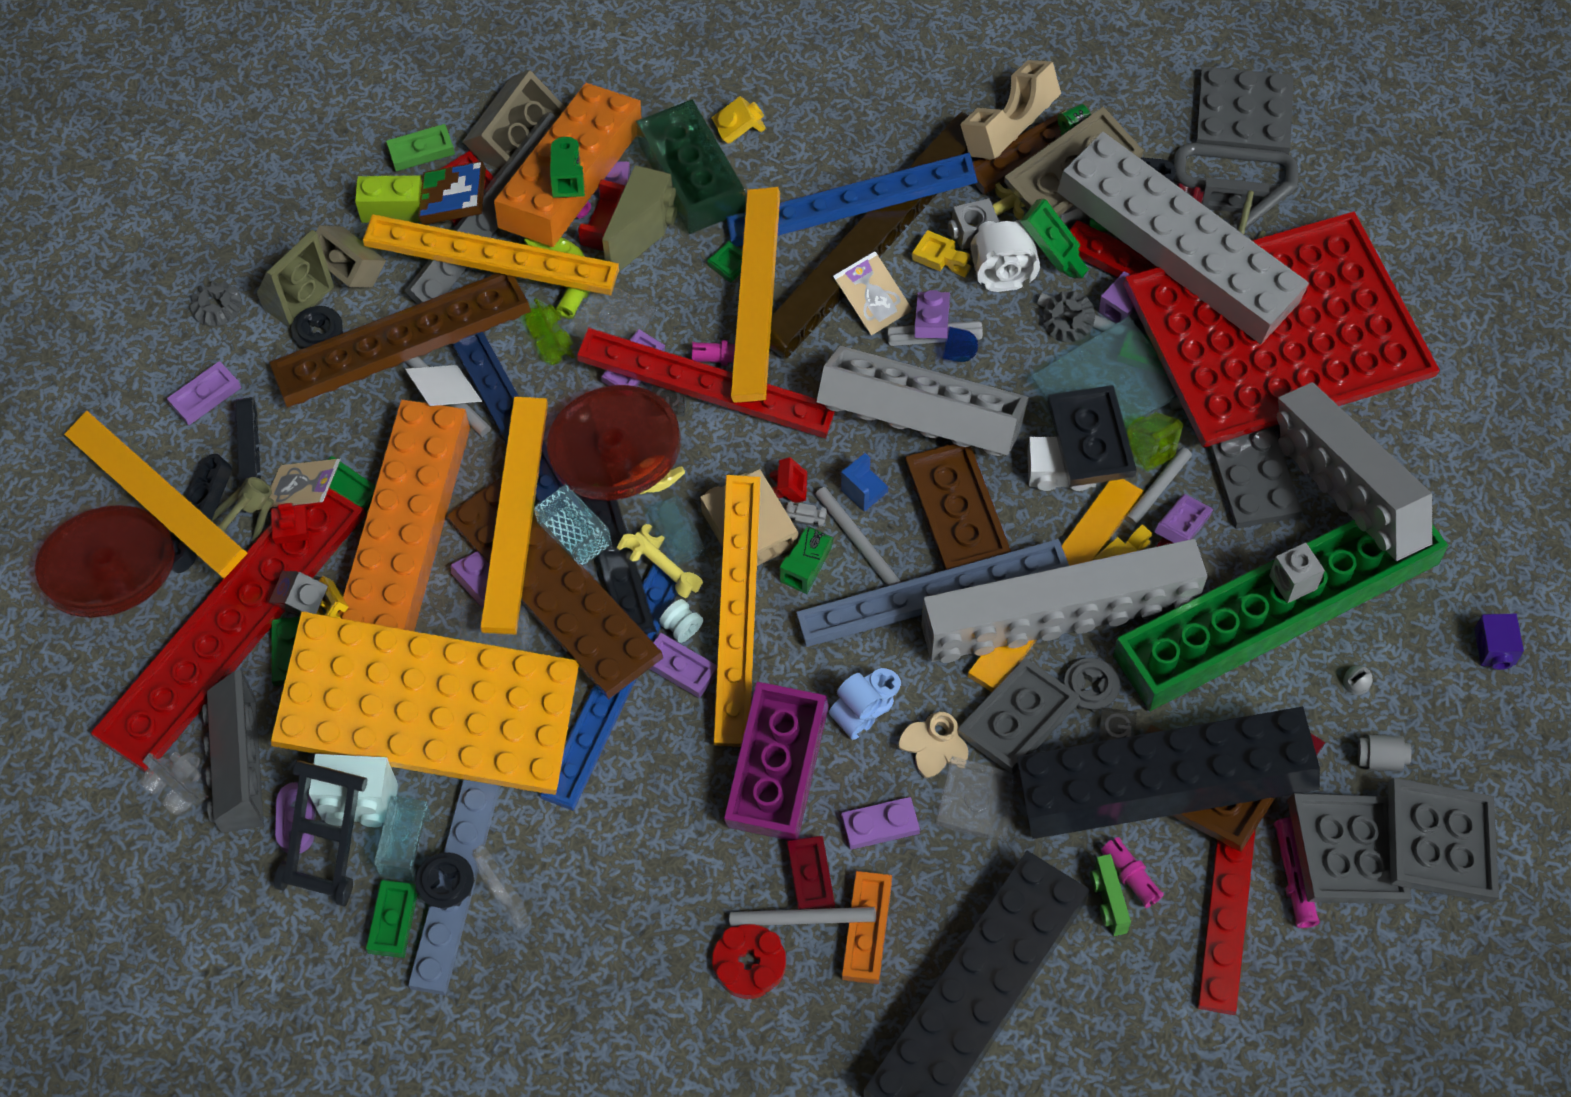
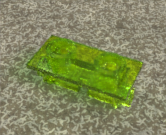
[524,298,575,365]

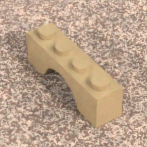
[960,60,1061,160]

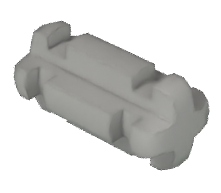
[786,501,827,527]

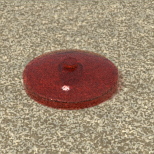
[547,385,681,500]
[35,505,175,618]

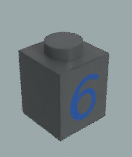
[269,571,328,616]

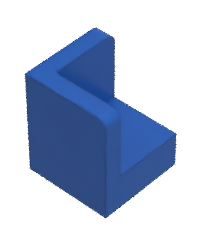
[841,453,888,511]

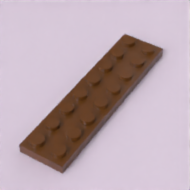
[269,273,531,408]
[447,477,663,699]

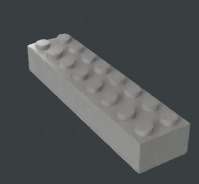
[1057,132,1309,344]
[921,539,1207,663]

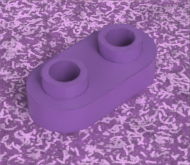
[275,782,315,853]

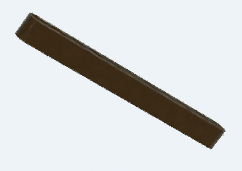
[770,112,969,359]

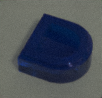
[942,326,978,362]

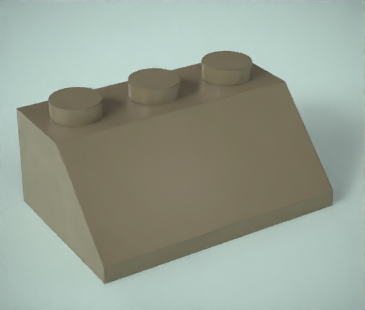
[462,70,566,169]

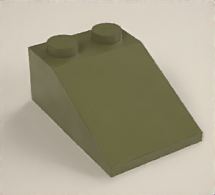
[602,165,677,273]
[257,230,334,329]

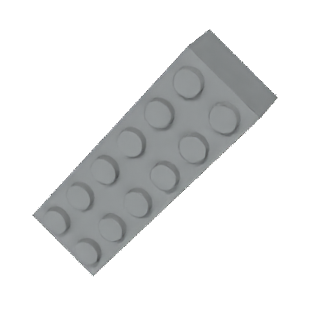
[817,346,1029,456]
[1277,382,1432,561]

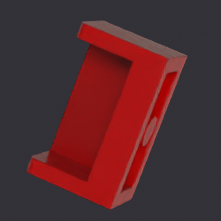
[578,179,625,251]

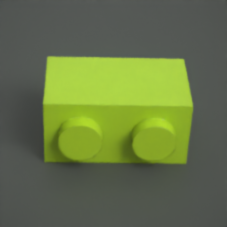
[355,175,422,223]

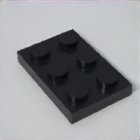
[1047,385,1137,487]

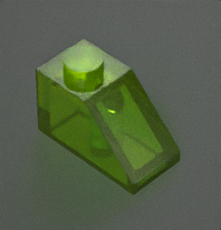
[1127,412,1183,472]

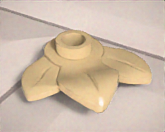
[898,712,968,778]

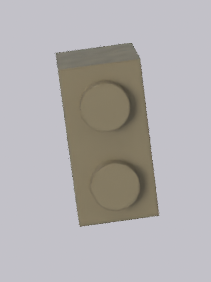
[316,225,386,287]

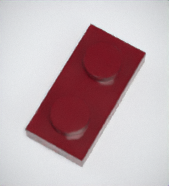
[787,836,835,910]

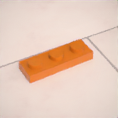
[842,871,892,984]

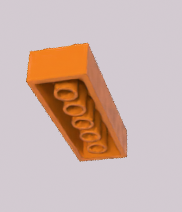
[494,83,642,247]

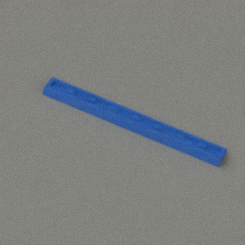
[726,152,978,247]
[540,563,677,811]

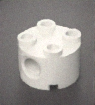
[971,220,1040,292]

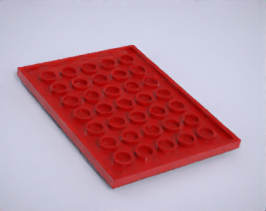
[1123,211,1440,448]

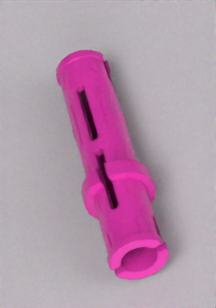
[1274,817,1320,928]

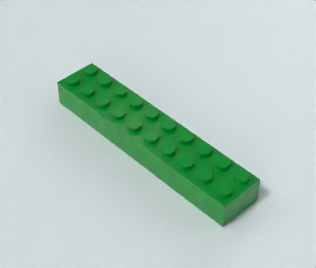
[1113,520,1449,712]

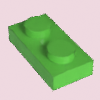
[386,124,455,172]
[1090,854,1131,936]

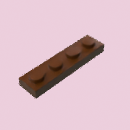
[973,109,1065,195]

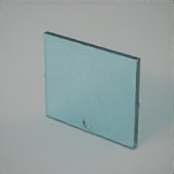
[1032,316,1178,429]

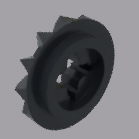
[291,306,343,349]
[415,852,475,911]

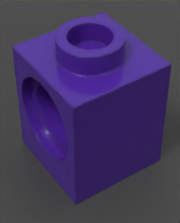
[1474,613,1524,670]

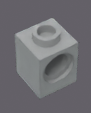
[948,198,999,250]
[1269,543,1325,603]

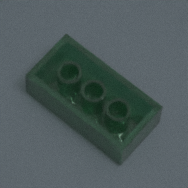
[636,99,746,234]

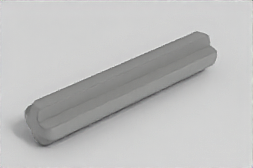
[887,321,983,346]

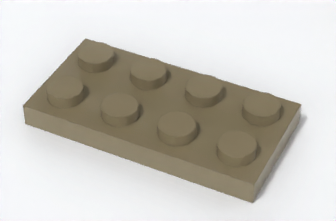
[1004,106,1144,216]

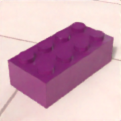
[724,681,829,841]

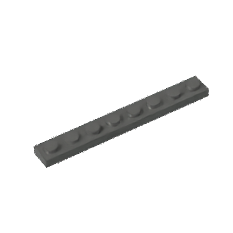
[405,112,557,304]

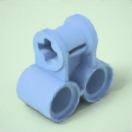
[829,668,901,740]

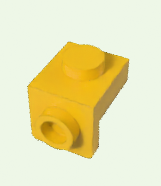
[712,96,766,144]

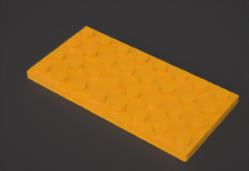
[271,611,579,795]

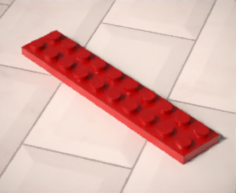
[91,488,366,774]

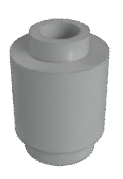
[1357,735,1411,771]

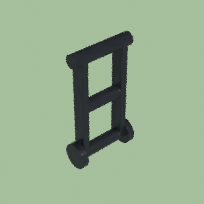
[274,760,368,907]

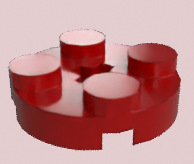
[712,924,786,999]

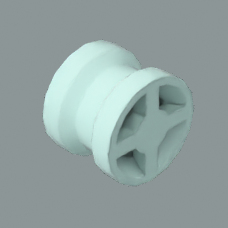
[659,599,703,643]

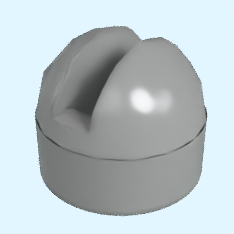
[1343,665,1373,695]

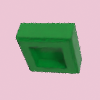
[707,241,743,283]

